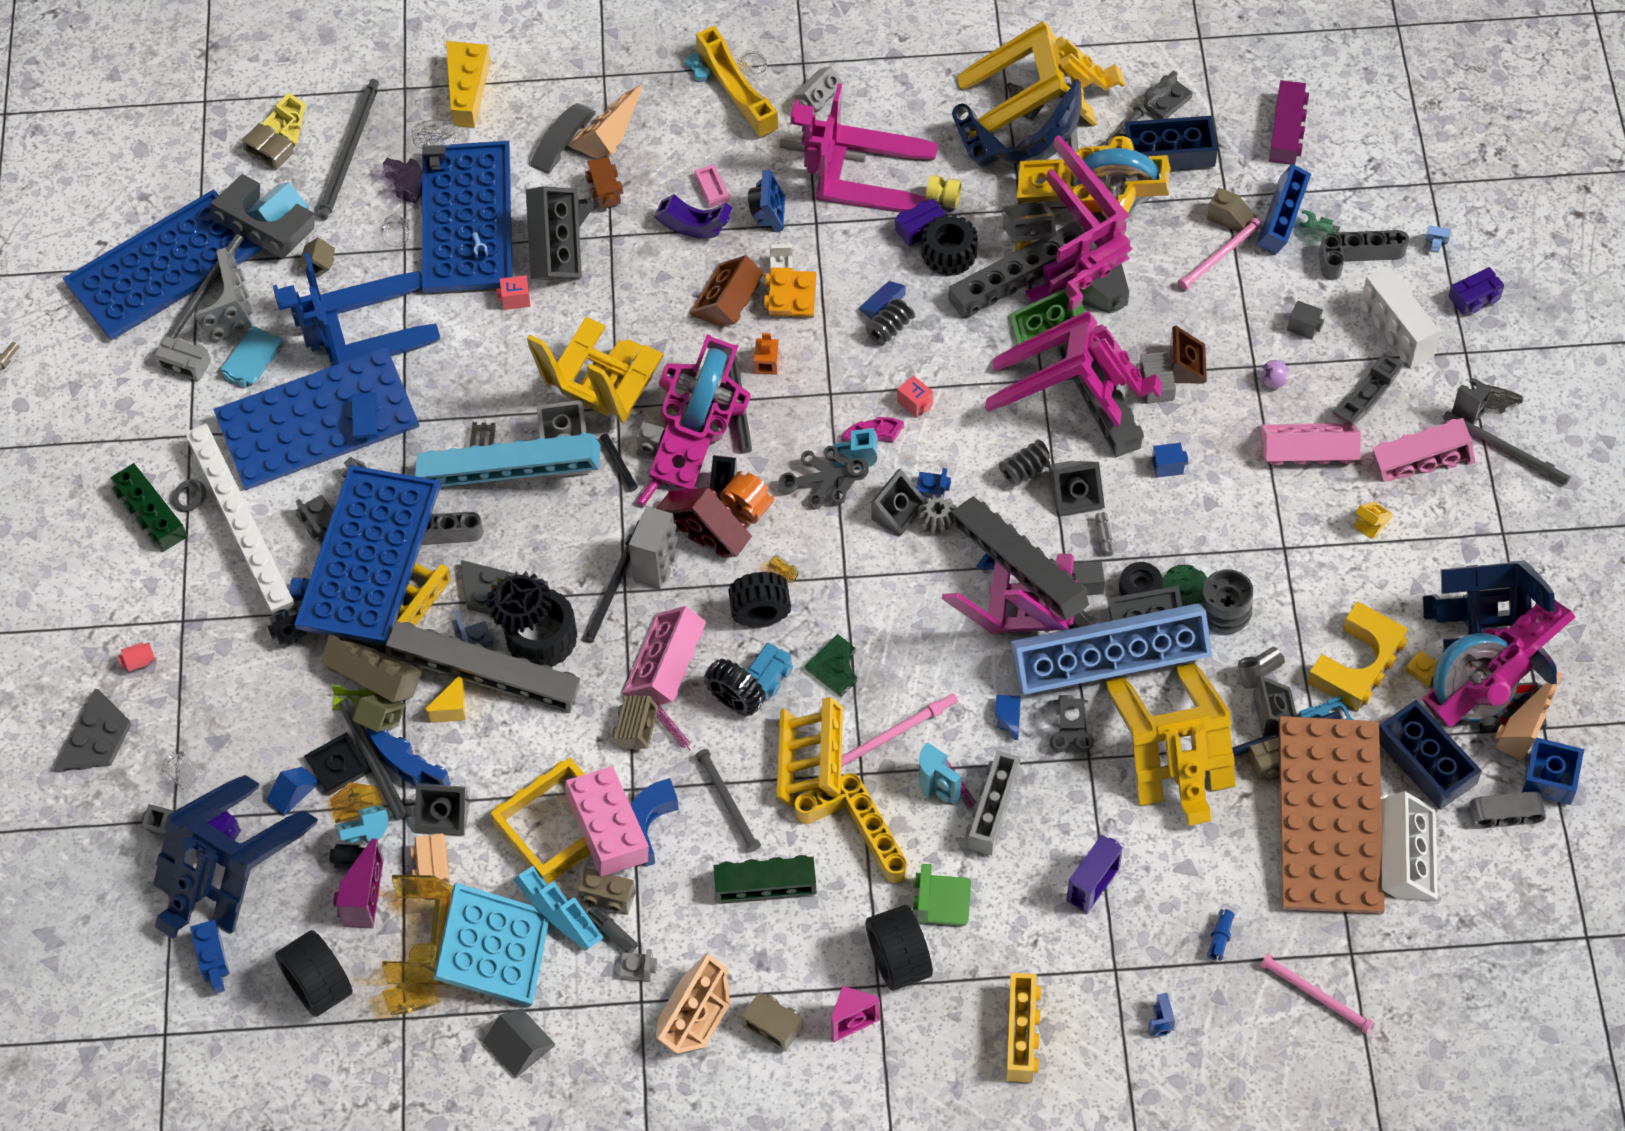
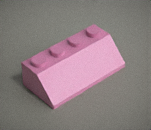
[1261,423,1361,465]
[623,606,706,705]

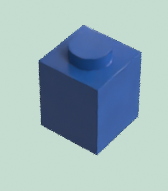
[1152,442,1188,478]

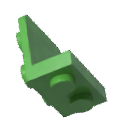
[913,864,971,926]

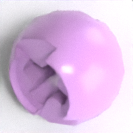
[1261,360,1289,389]

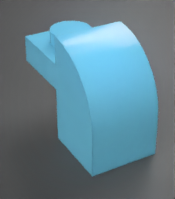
[833,428,878,470]

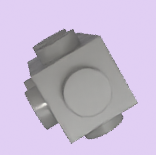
[793,66,843,112]

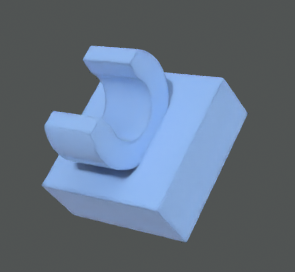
[1425,225,1451,252]

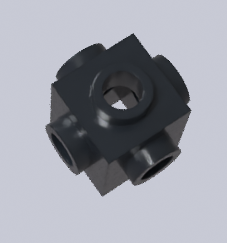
[267,608,307,645]

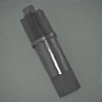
[588,907,638,953]

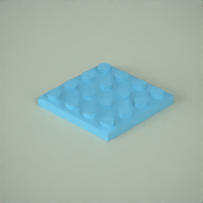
[433,883,549,1007]

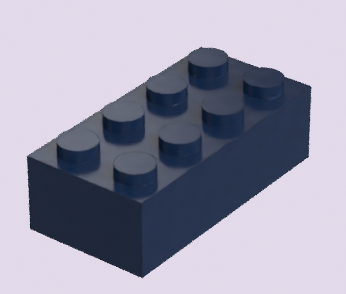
[1123,115,1218,170]
[1379,700,1482,810]

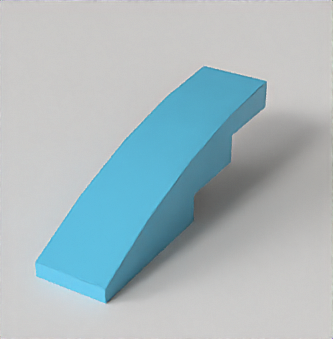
[513,865,604,950]

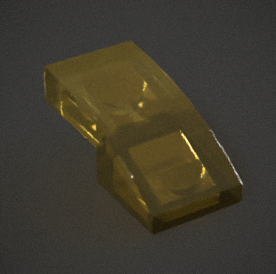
[382,978,441,1015]

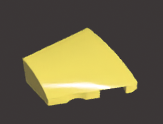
[262,92,306,146]

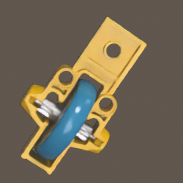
[1017,136,1171,219]

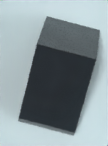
[710,455,737,501]

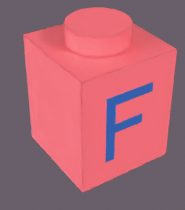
[496,275,531,310]
[897,375,933,417]

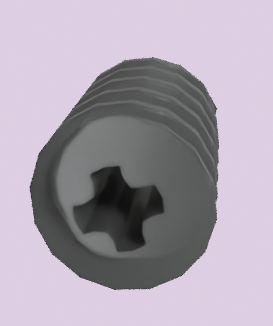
[866,298,915,346]
[999,439,1050,486]

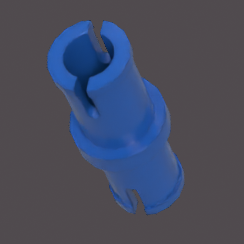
[1207,909,1235,961]

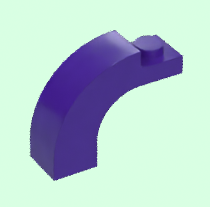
[654,194,733,239]

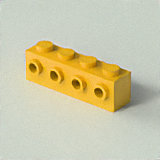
[1006,973,1041,1083]

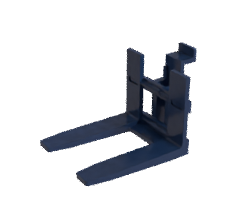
[1423,560,1557,685]
[153,775,318,939]

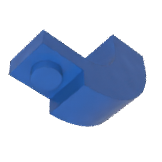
[631,778,679,867]

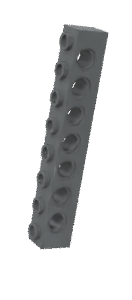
[948,212,1107,318]

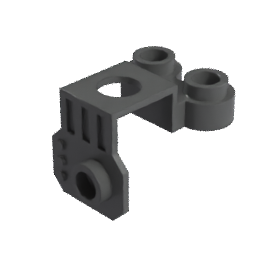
[1049,695,1094,752]

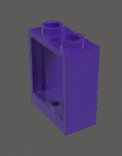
[1066,834,1123,914]

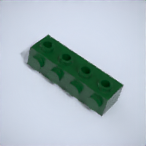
[110,463,187,552]
[713,855,817,903]

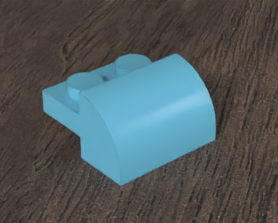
[919,742,961,805]
[334,804,388,844]

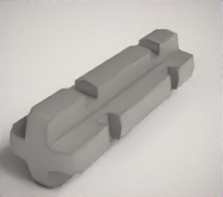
[1095,512,1115,556]

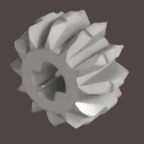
[918,494,956,534]

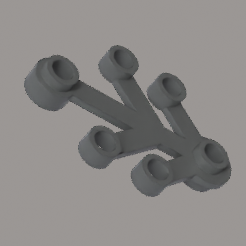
[779,446,869,509]

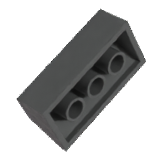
[526,186,582,280]

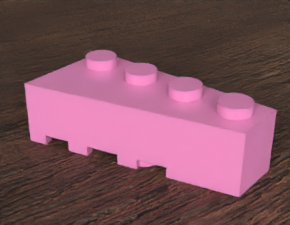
[1373,418,1476,482]

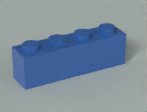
[1256,164,1311,255]

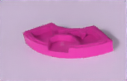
[841,417,904,443]

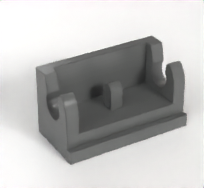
[1451,378,1493,425]

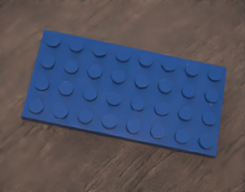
[422,141,513,293]
[63,189,263,340]
[213,347,420,491]
[294,465,441,645]

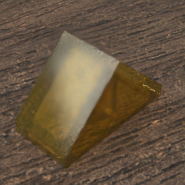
[330,782,383,823]

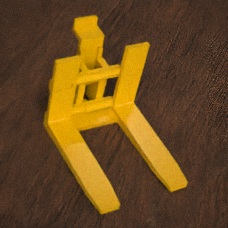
[957,21,1125,138]
[527,317,664,424]
[1106,663,1236,826]

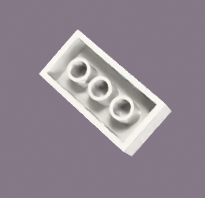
[1360,266,1440,368]

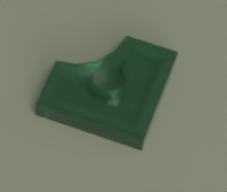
[805,634,857,697]

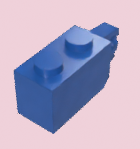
[190,919,230,994]

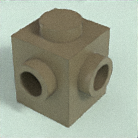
[299,237,335,277]

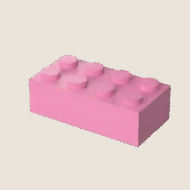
[566,766,649,877]

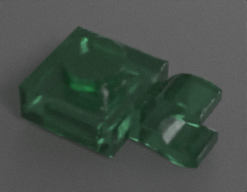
[1298,210,1340,233]

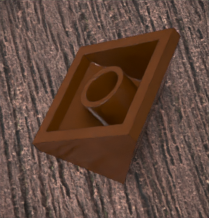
[1170,325,1207,384]

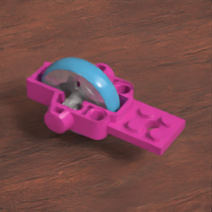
[648,334,751,490]
[1421,600,1576,728]

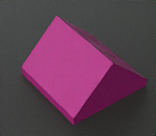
[831,986,880,1042]

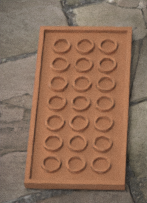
[1279,716,1385,914]

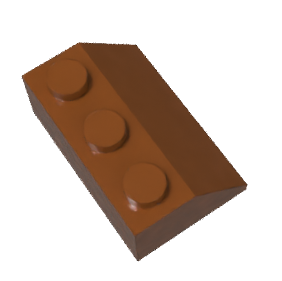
[690,255,764,327]

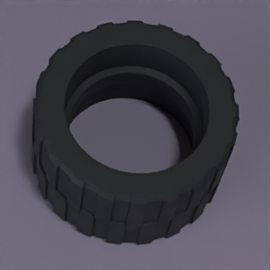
[504,589,577,667]
[865,904,933,991]
[275,930,353,1017]

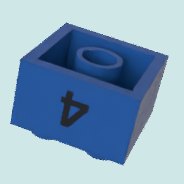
[1521,737,1584,805]

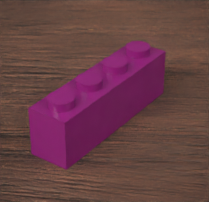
[1269,80,1309,165]

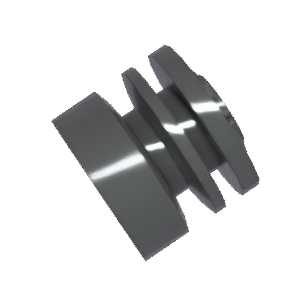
[1202,569,1253,633]

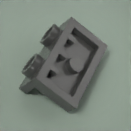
[1144,71,1193,119]
[295,494,333,545]

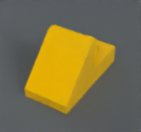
[1354,501,1394,539]

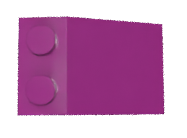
[333,838,384,929]

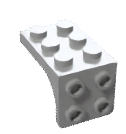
[195,248,253,341]

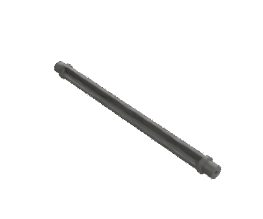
[318,79,379,220]

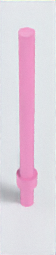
[841,693,958,767]

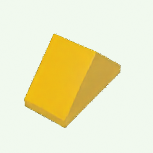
[425,676,466,723]

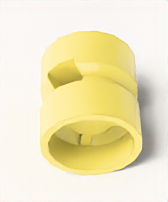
[925,175,962,209]

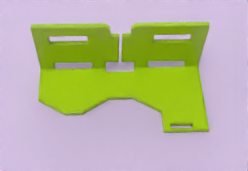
[331,685,374,710]

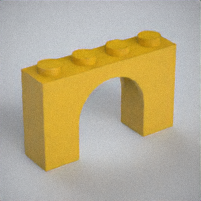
[1307,601,1409,711]

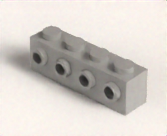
[965,751,1021,856]

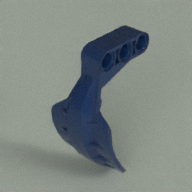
[952,79,1082,166]

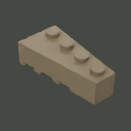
[320,635,422,702]

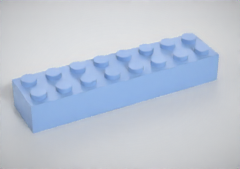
[1011,603,1212,695]

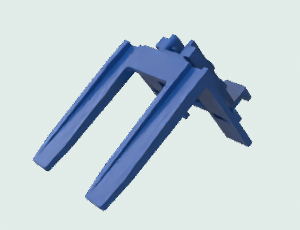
[273,253,441,366]

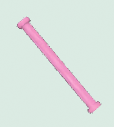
[1178,218,1262,291]
[1260,954,1374,1034]

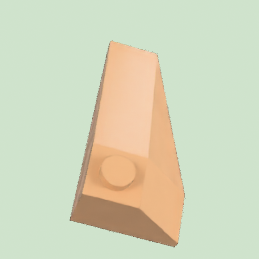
[568,85,642,159]
[1495,672,1563,761]

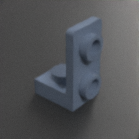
[451,610,493,648]

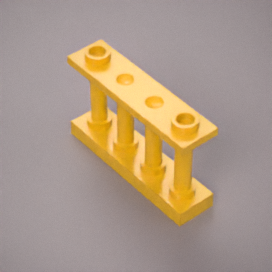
[397,563,451,626]
[775,697,843,807]

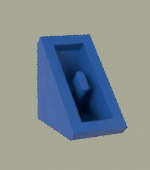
[266,767,320,816]

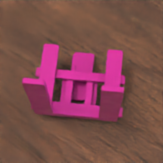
[942,554,1078,634]

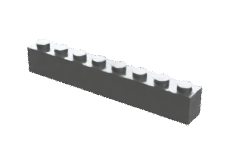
[951,496,1089,621]
[386,621,580,713]

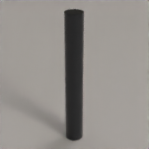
[600,434,638,492]

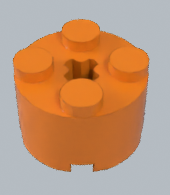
[720,471,775,527]

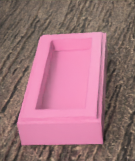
[694,164,730,208]

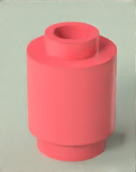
[118,642,155,672]

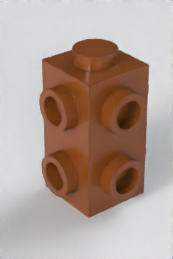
[585,156,623,208]

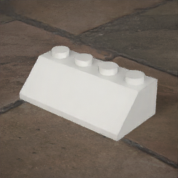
[1381,791,1438,901]

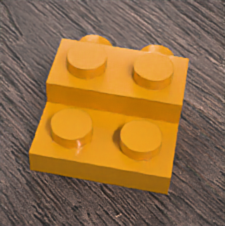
[764,267,817,317]

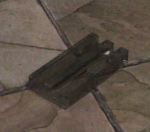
[470,422,496,447]

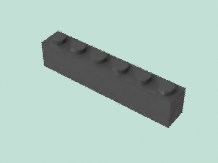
[1058,341,1144,458]

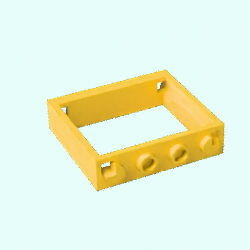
[490,757,590,884]

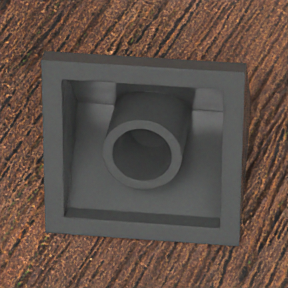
[871,469,924,535]
[1253,675,1297,736]
[415,783,470,835]
[483,1009,555,1078]

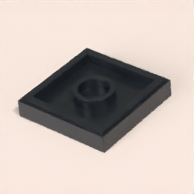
[304,732,371,796]

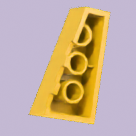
[446,41,491,128]

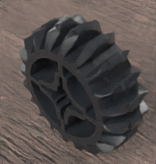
[486,571,552,633]
[703,658,766,716]

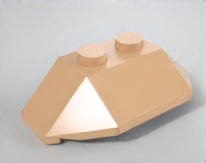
[656,953,730,1054]

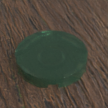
[1162,564,1207,607]

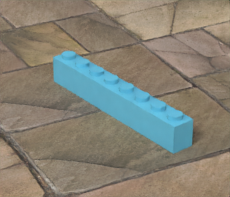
[415,433,601,487]

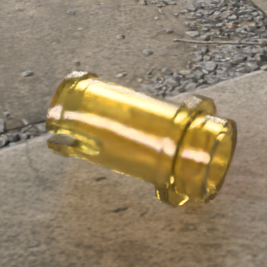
[768,555,799,583]

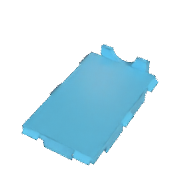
[220,326,284,388]

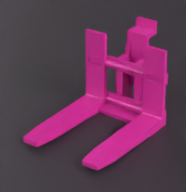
[790,83,938,212]
[1046,135,1132,311]
[985,311,1162,427]

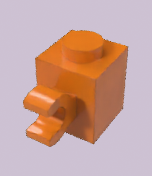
[754,333,779,375]

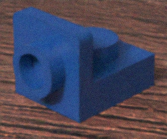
[917,468,951,498]
[1148,993,1175,1036]

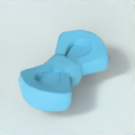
[685,54,711,81]

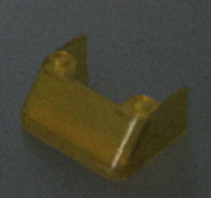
[382,875,453,985]

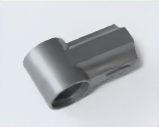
[1238,646,1285,689]

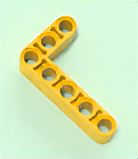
[795,773,907,884]

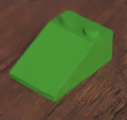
[1010,288,1085,346]

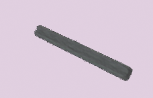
[726,355,752,453]

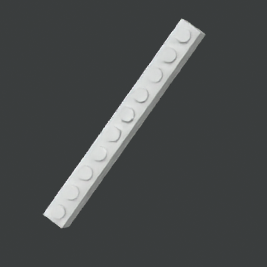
[185,423,296,616]

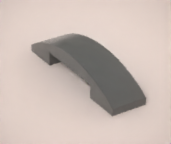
[531,103,596,174]
[1333,353,1403,426]

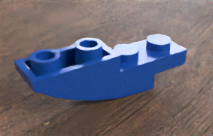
[367,728,451,787]

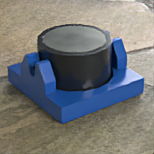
[748,169,786,232]

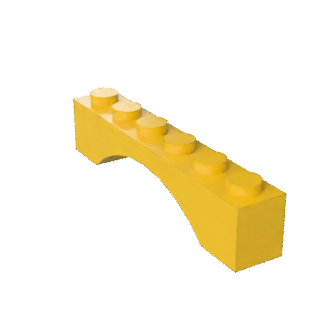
[696,25,778,138]

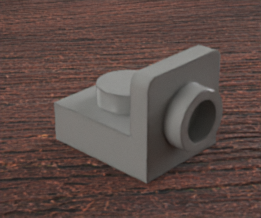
[619,949,657,982]

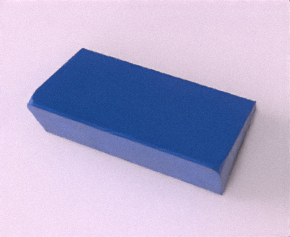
[859,281,906,319]

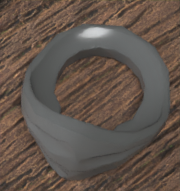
[173,479,206,512]

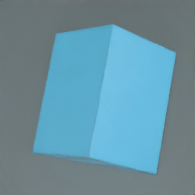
[246,182,309,222]

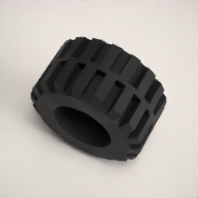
[922,214,978,275]
[728,572,791,627]

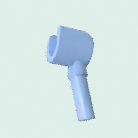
[472,232,488,259]

